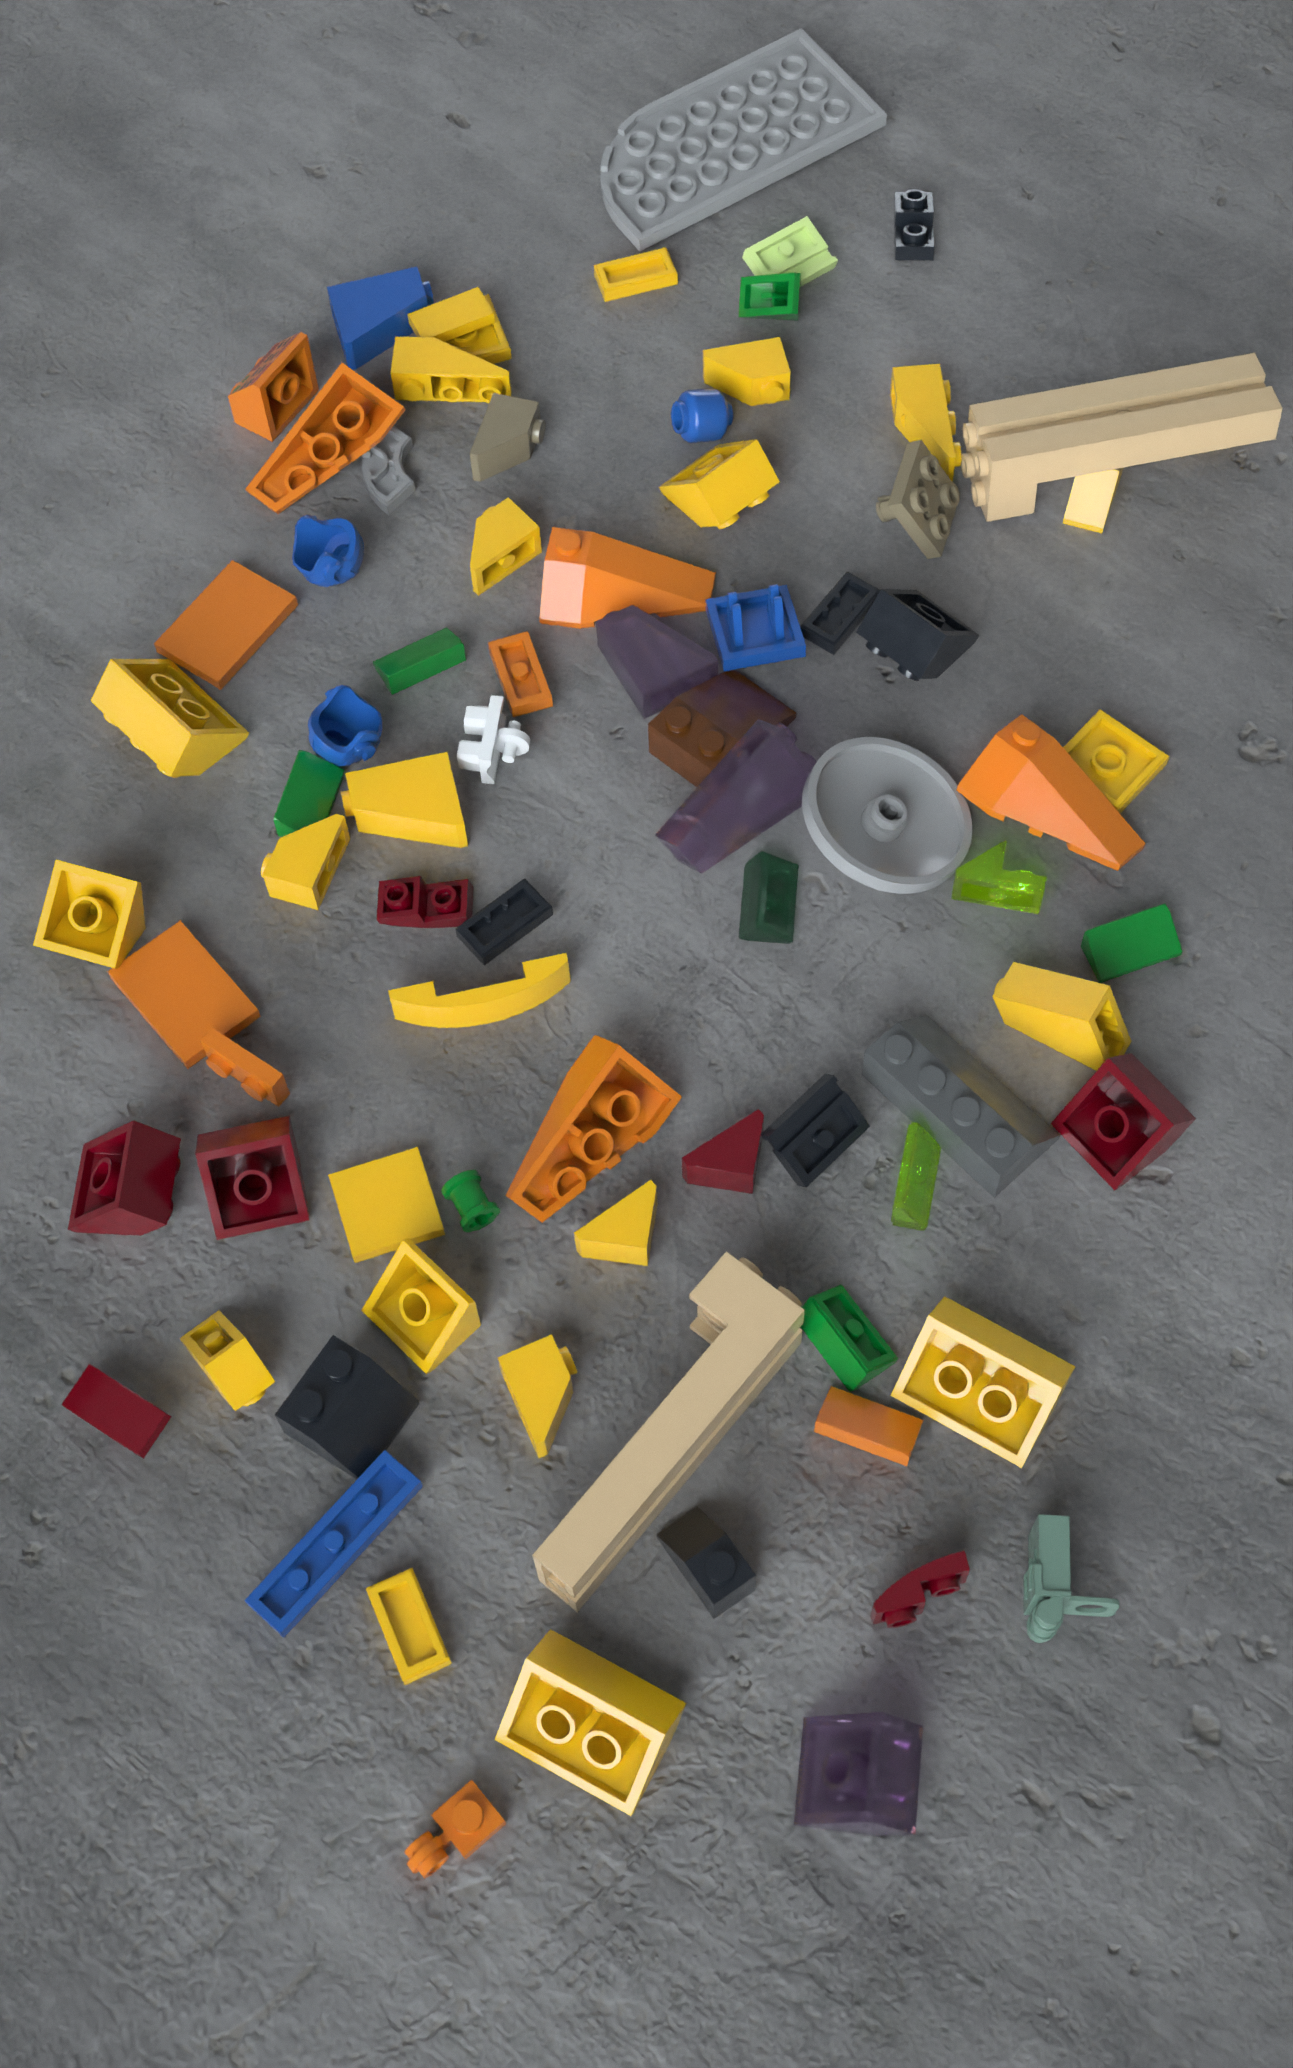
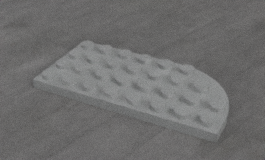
[600,28,887,251]

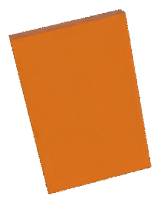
[154,560,298,690]
[107,920,261,1069]

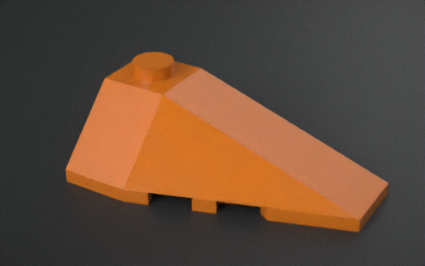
[245,363,406,514]
[539,527,716,629]
[956,714,1146,871]
[505,1035,682,1223]

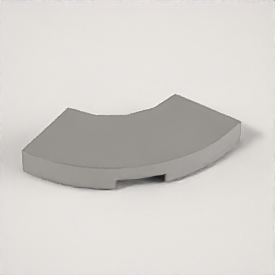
[362,426,416,516]

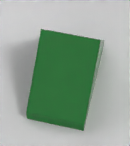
[738,272,801,321]

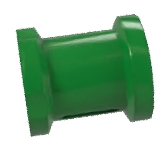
[441,1170,500,1233]

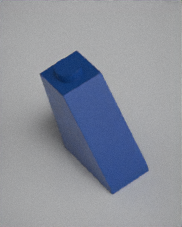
[327,267,434,370]

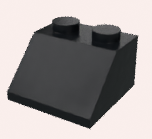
[856,589,980,681]
[275,1335,420,1480]

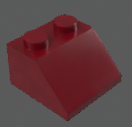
[1050,1053,1196,1190]
[195,1115,310,1240]
[68,1120,181,1236]

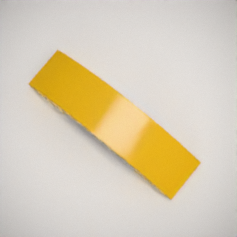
[388,953,571,1028]

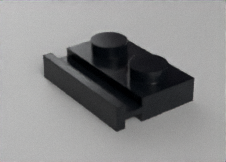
[761,1074,870,1188]

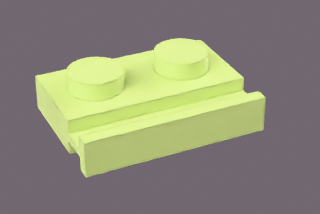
[742,216,838,286]

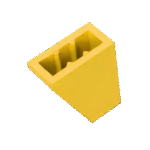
[341,752,468,848]
[992,962,1132,1071]

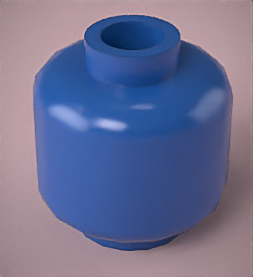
[671,388,733,443]

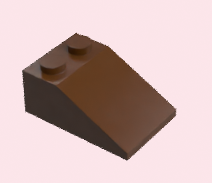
[648,670,797,799]

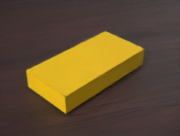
[593,247,678,302]
[408,287,495,342]
[365,1568,452,1685]

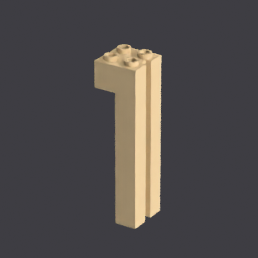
[961,353,1283,522]
[532,1251,804,1613]

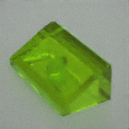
[891,1122,941,1231]

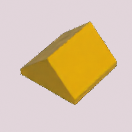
[33,860,146,969]
[361,1238,481,1374]

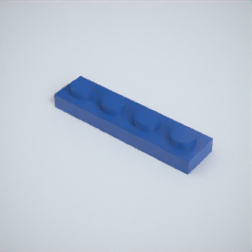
[244,1450,423,1638]

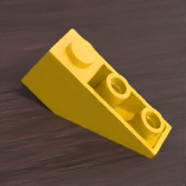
[391,337,512,403]
[890,364,961,482]

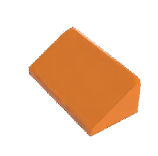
[814,1386,923,1466]

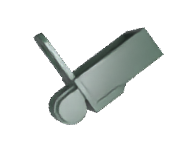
[1023,1514,1120,1643]

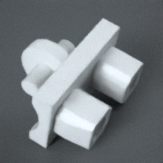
[457,695,531,784]

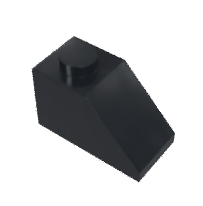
[656,1507,756,1619]

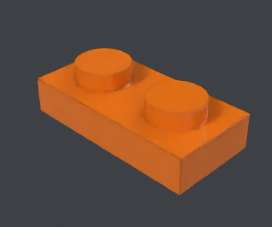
[488,631,553,718]
[200,1027,290,1107]

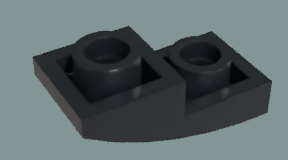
[894,189,934,260]

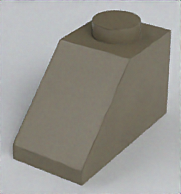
[469,393,546,482]

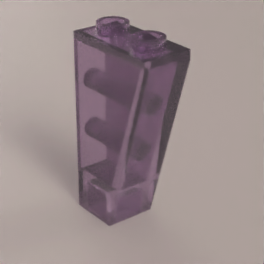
[655,719,817,874]

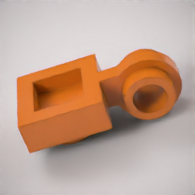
[404,1780,506,1879]

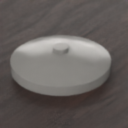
[802,737,972,894]

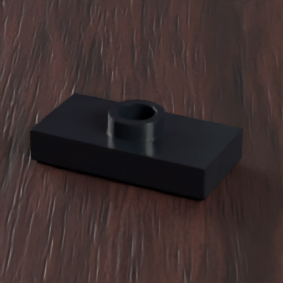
[800,572,880,655]
[455,878,553,966]

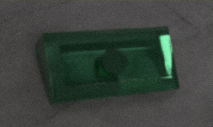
[739,851,799,944]

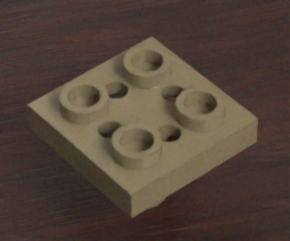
[876,440,960,559]

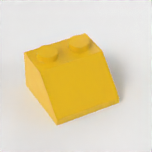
[659,439,780,529]

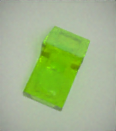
[951,841,1047,914]

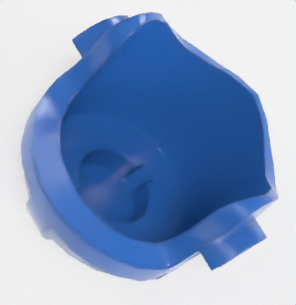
[292,515,364,587]
[308,685,382,766]

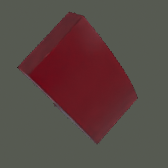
[376,876,474,928]
[61,1363,172,1459]
[870,1550,970,1628]

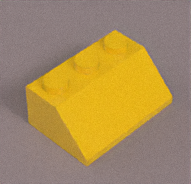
[91,659,249,778]
[890,1296,1076,1468]
[495,1629,687,1816]

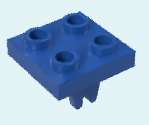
[705,584,806,671]

